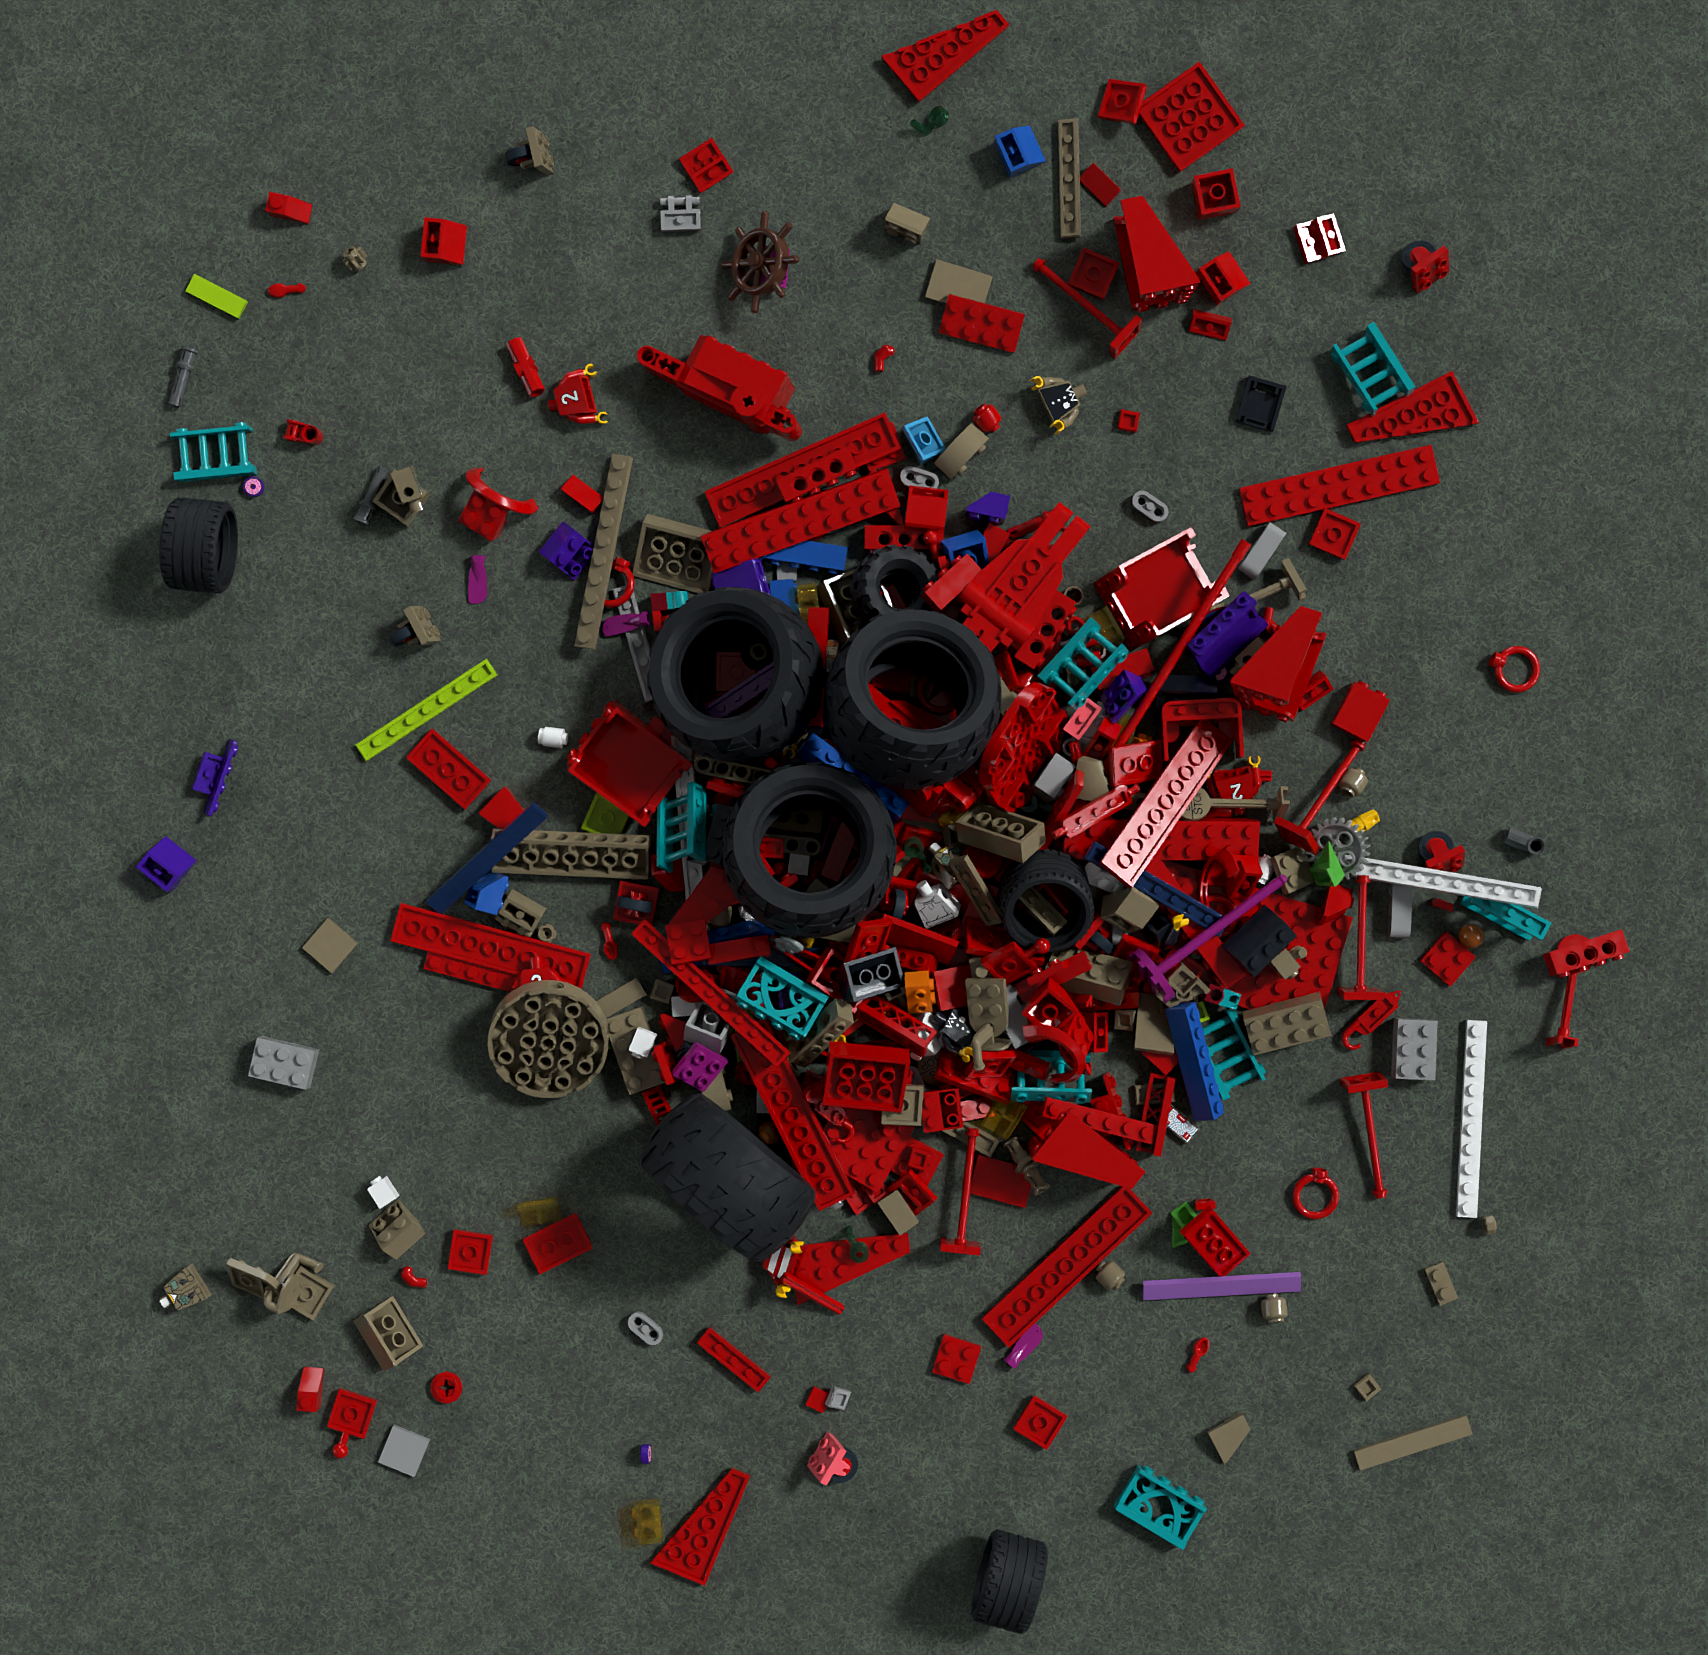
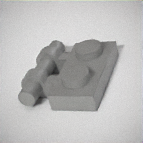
[660,195,701,232]

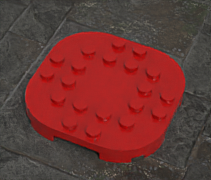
[979,682,1068,813]

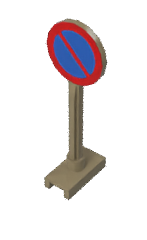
[1197,558,1307,630]

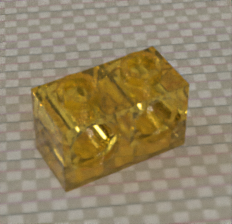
[796,583,819,624]
[632,1498,664,1545]

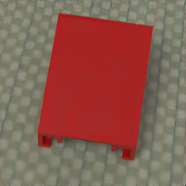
[1113,195,1200,313]
[1094,527,1230,651]
[1230,606,1327,723]
[566,699,693,827]
[1027,1110,1146,1189]

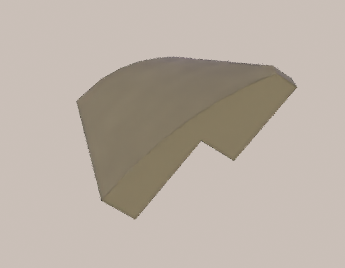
[1076,756,1109,801]
[1157,962,1210,1008]
[1207,1412,1251,1464]

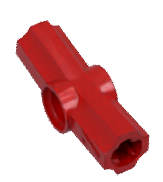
[506,337,545,397]

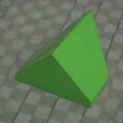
[1309,840,1345,887]
[1170,1201,1197,1248]

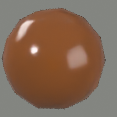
[1459,924,1484,948]
[758,1120,781,1145]

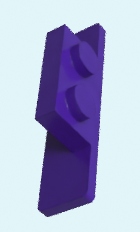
[191,739,238,816]

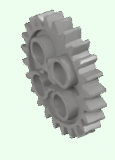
[1306,817,1370,882]

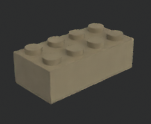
[956,802,1046,863]
[1045,946,1133,1006]
[1242,992,1332,1055]
[606,1006,665,1095]

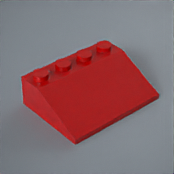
[822,1041,910,1113]

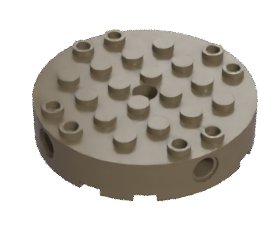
[488,980,609,1098]

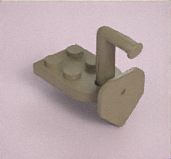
[965,978,1011,1071]
[226,1253,323,1314]

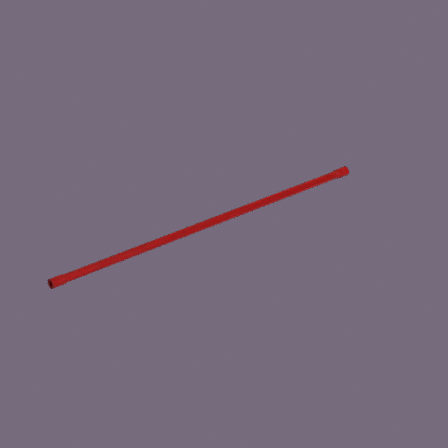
[1001,539,1251,925]

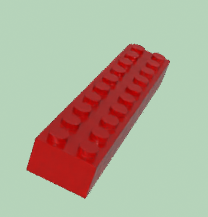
[1059,817,1260,860]

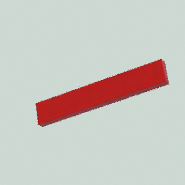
[807,607,829,727]

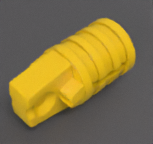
[1347,809,1380,837]

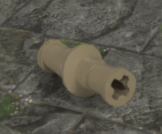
[1003,1137,1050,1196]

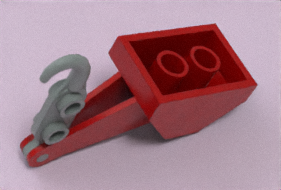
[769,935,863,1013]

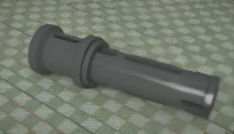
[168,345,199,407]
[353,466,389,526]

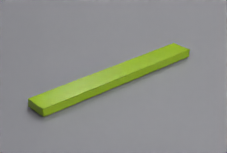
[355,659,498,761]

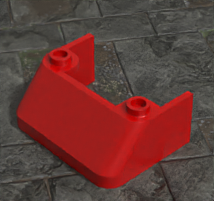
[1159,698,1244,763]

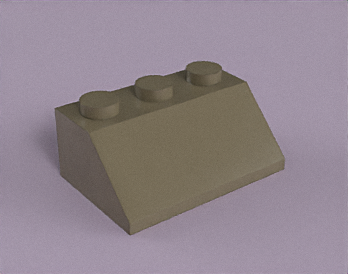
[353,1296,423,1371]

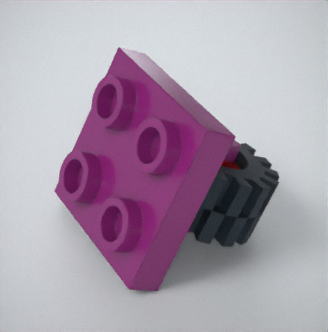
[671,1041,728,1092]

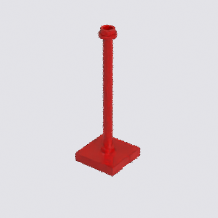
[1032,258,1142,359]
[1274,738,1366,856]
[1337,875,1384,1000]
[1340,1071,1388,1199]
[939,1128,981,1256]

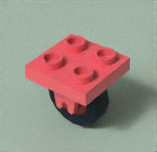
[807,1432,858,1486]

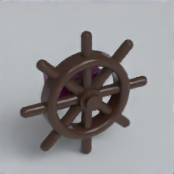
[721,211,799,313]

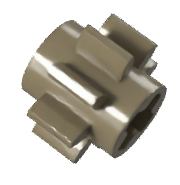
[342,246,367,271]

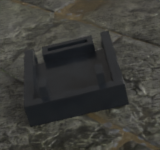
[1235,375,1287,432]

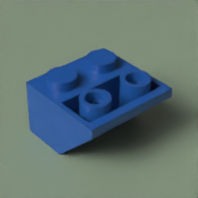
[994,125,1046,178]
[464,872,509,915]

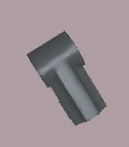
[1503,827,1545,855]

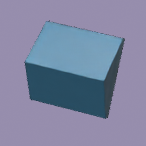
[901,416,946,466]

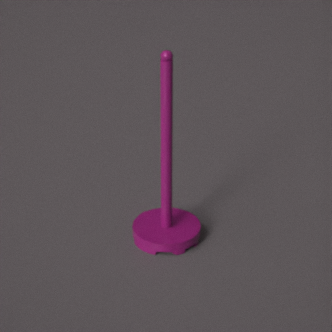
[1129,874,1287,1004]

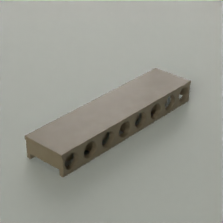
[491,829,651,879]

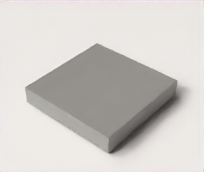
[378,1424,430,1477]

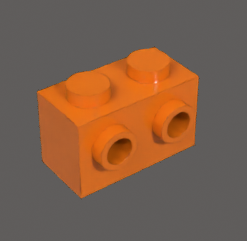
[905,971,936,1014]

